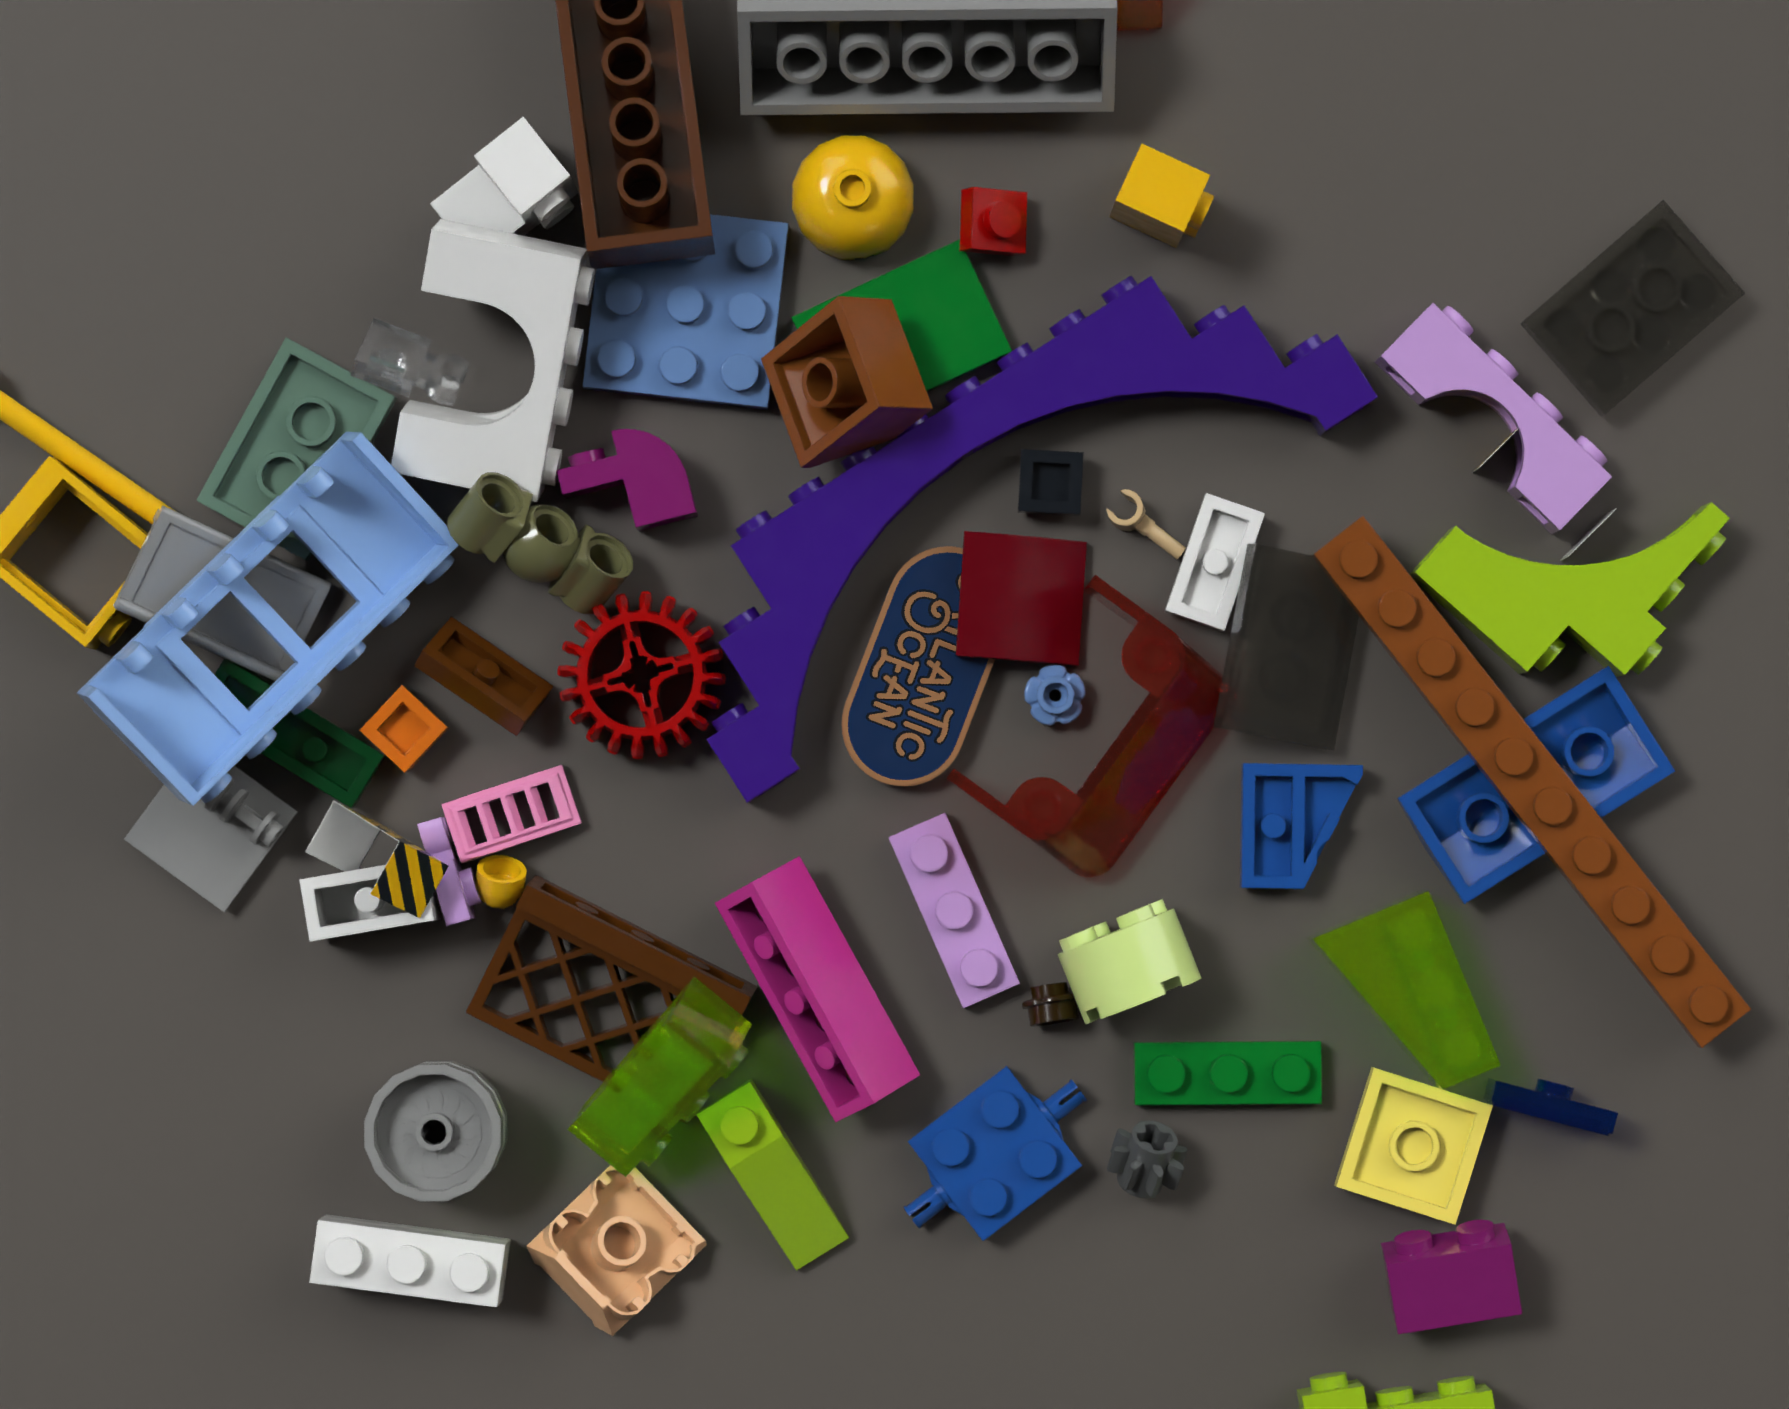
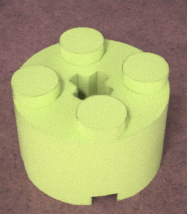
[1057,899,1202,1024]

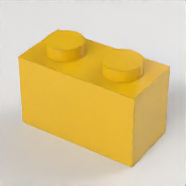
[1109,144,1214,248]

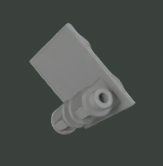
[124,765,298,912]

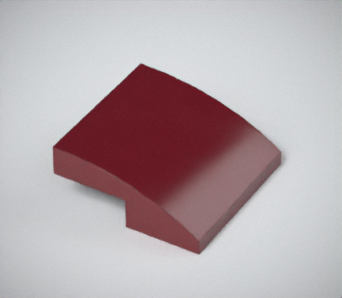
[955,531,1087,666]

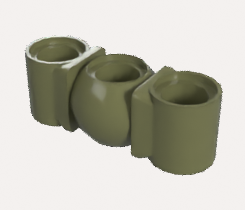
[447,472,633,614]

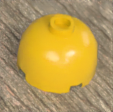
[792,136,914,260]

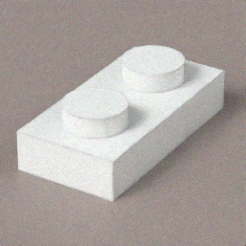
[1164,493,1265,632]

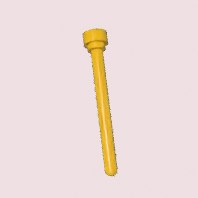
[0,390,177,524]

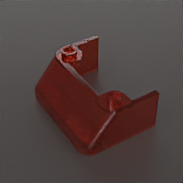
[945,575,1230,877]

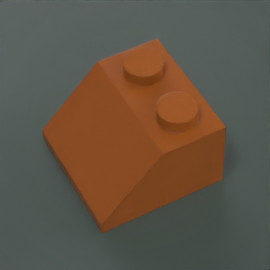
[761,296,933,468]

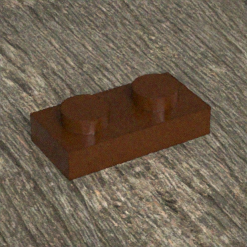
[414,616,554,736]

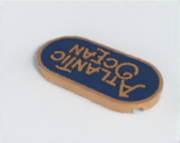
[842,546,995,787]

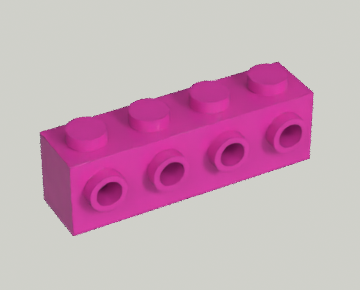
[715,856,920,1123]

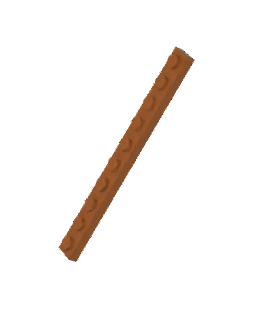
[1312,516,1751,1048]

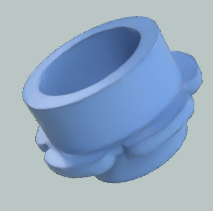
[1024,665,1086,726]

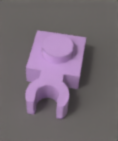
[417,817,482,926]

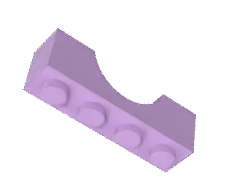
[1375,303,1612,534]

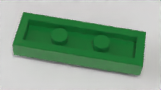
[1133,1040,1322,1105]

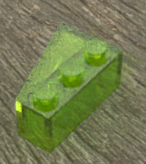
[1306,890,1501,1089]
[567,977,752,1177]

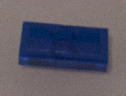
[1483,1078,1618,1136]

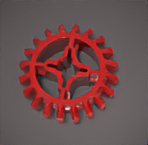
[557,591,726,760]

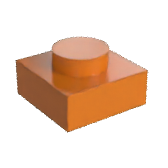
[359,685,449,773]

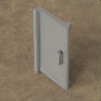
[113,505,331,681]

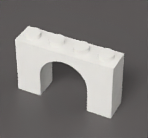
[391,219,595,502]

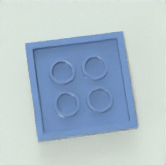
[583,214,789,410]

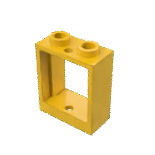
[0,456,148,650]

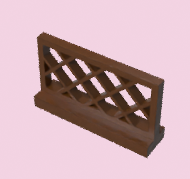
[466,875,757,1124]

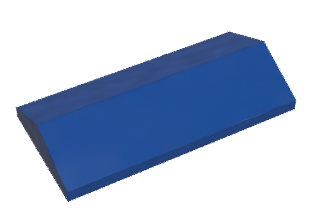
[1397,666,1675,904]

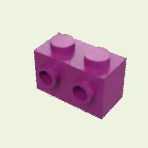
[1381,1219,1522,1335]

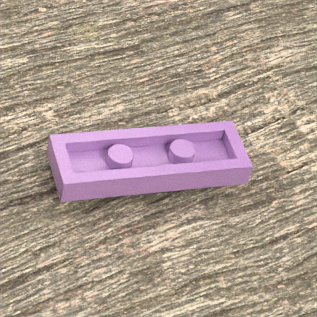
[888,813,1020,1008]

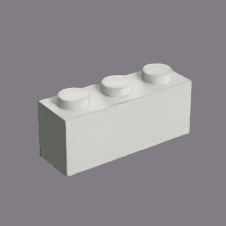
[309,1214,511,1307]

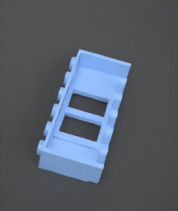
[77,431,459,806]

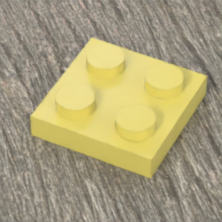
[1334,1066,1493,1225]

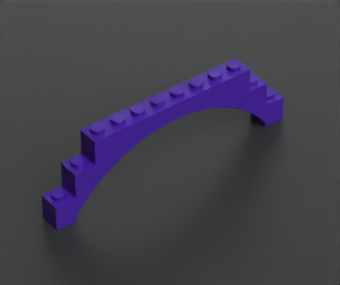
[706,276,1378,803]

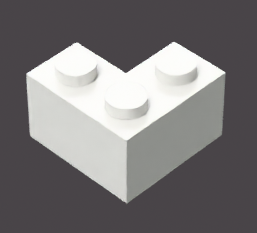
[430,117,578,236]

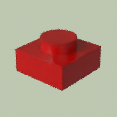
[960,187,1027,256]

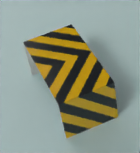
[305,800,449,918]

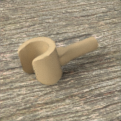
[1106,489,1186,560]

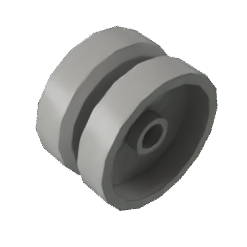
[364,1061,508,1202]

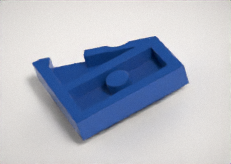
[1240,763,1363,889]

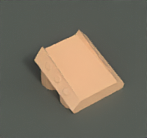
[526,1155,707,1336]

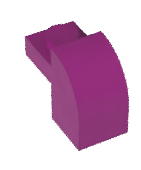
[557,429,699,531]

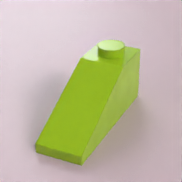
[696,1078,849,1271]

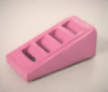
[442,765,582,863]

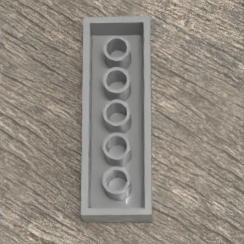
[737,0,1118,115]

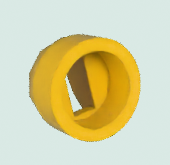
[475,855,527,909]

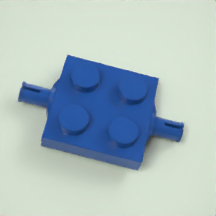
[903,1066,1087,1241]

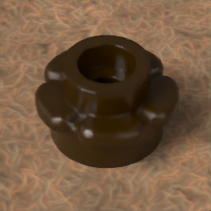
[1022,982,1079,1027]

